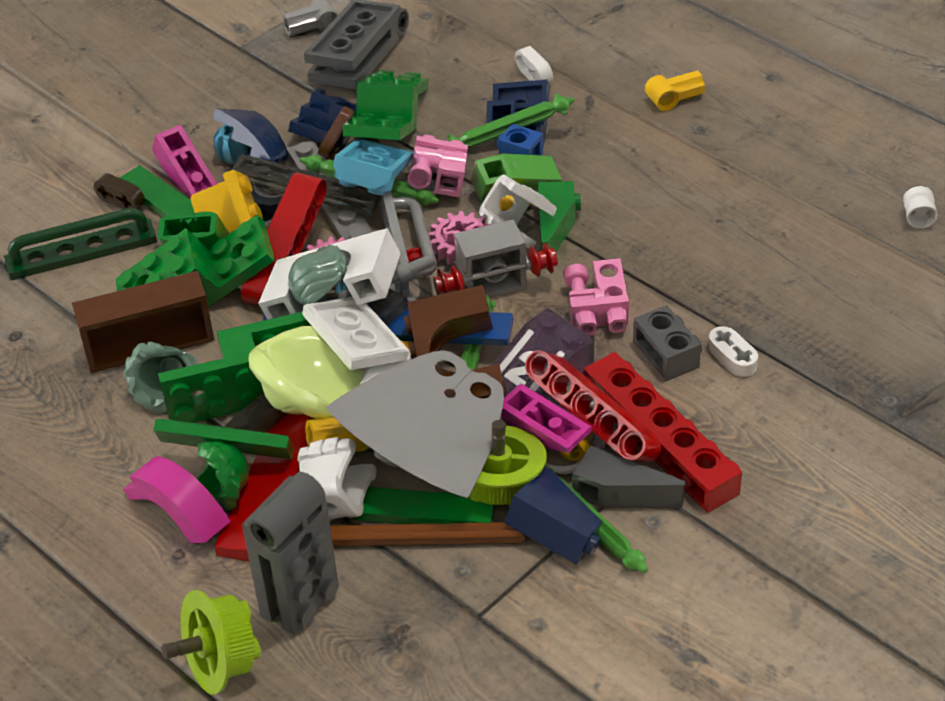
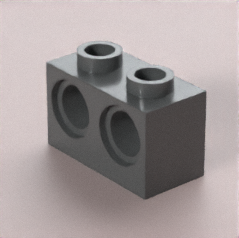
[633,305,702,381]

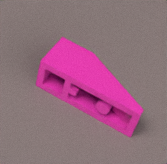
[152,124,217,199]
[501,383,592,453]

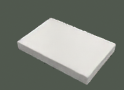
[302,297,409,370]

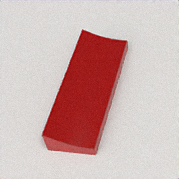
[214,409,316,562]

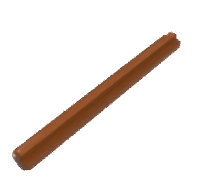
[330,522,525,546]

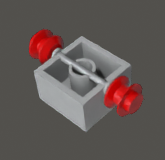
[433,219,558,298]

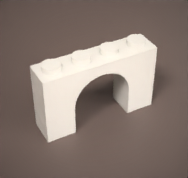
[258,228,401,319]

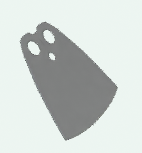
[326,350,504,498]

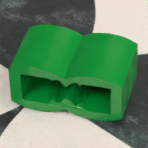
[157,211,229,248]

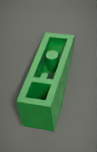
[538,181,581,252]

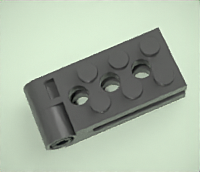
[303,0,409,89]
[242,472,339,635]

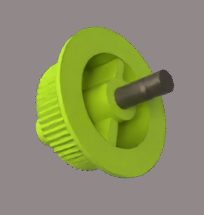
[469,420,547,505]
[161,590,261,694]

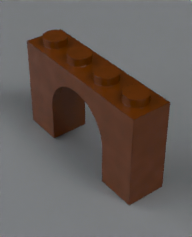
[404,285,507,399]

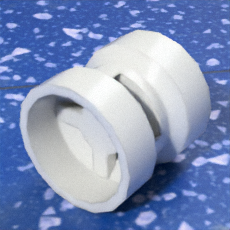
[903,186,938,229]

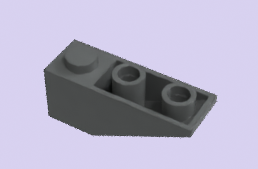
[572,446,685,508]

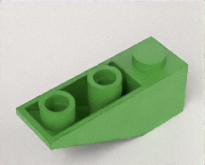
[471,153,562,203]

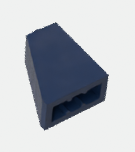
[504,467,602,565]

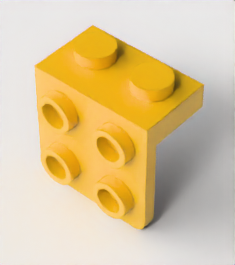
[190,170,263,234]

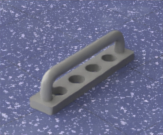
[380,191,437,291]

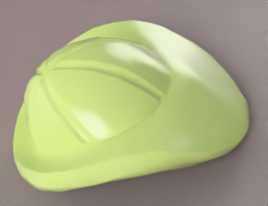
[248,326,365,419]

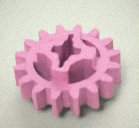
[429,211,489,264]

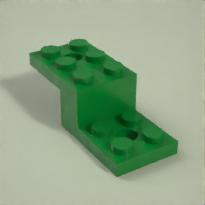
[343,70,429,140]
[115,214,275,307]
[158,312,311,423]

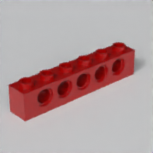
[583,352,742,513]

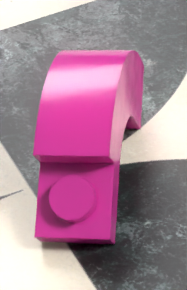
[123,456,231,543]

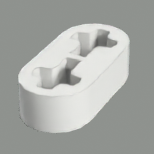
[515,46,553,83]
[708,327,758,377]

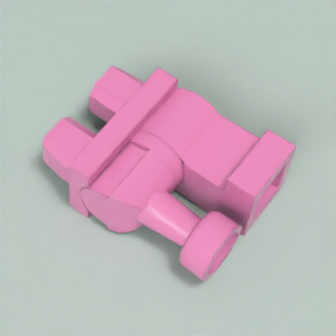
[408,134,468,198]
[563,258,629,337]

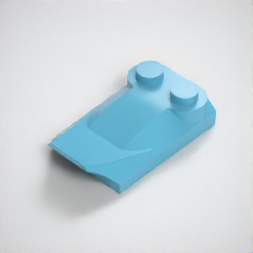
[333,137,413,195]

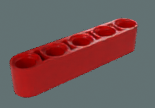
[241,173,327,306]
[525,351,661,463]

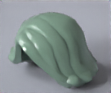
[288,244,347,305]
[123,342,198,414]

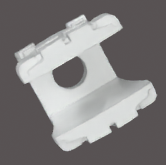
[479,175,557,248]
[297,437,377,522]

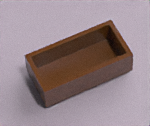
[72,271,215,373]

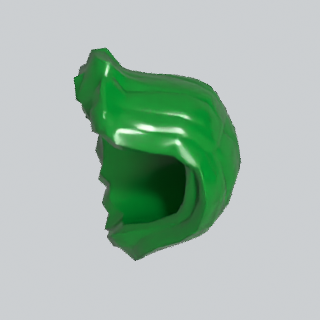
[196,441,249,512]

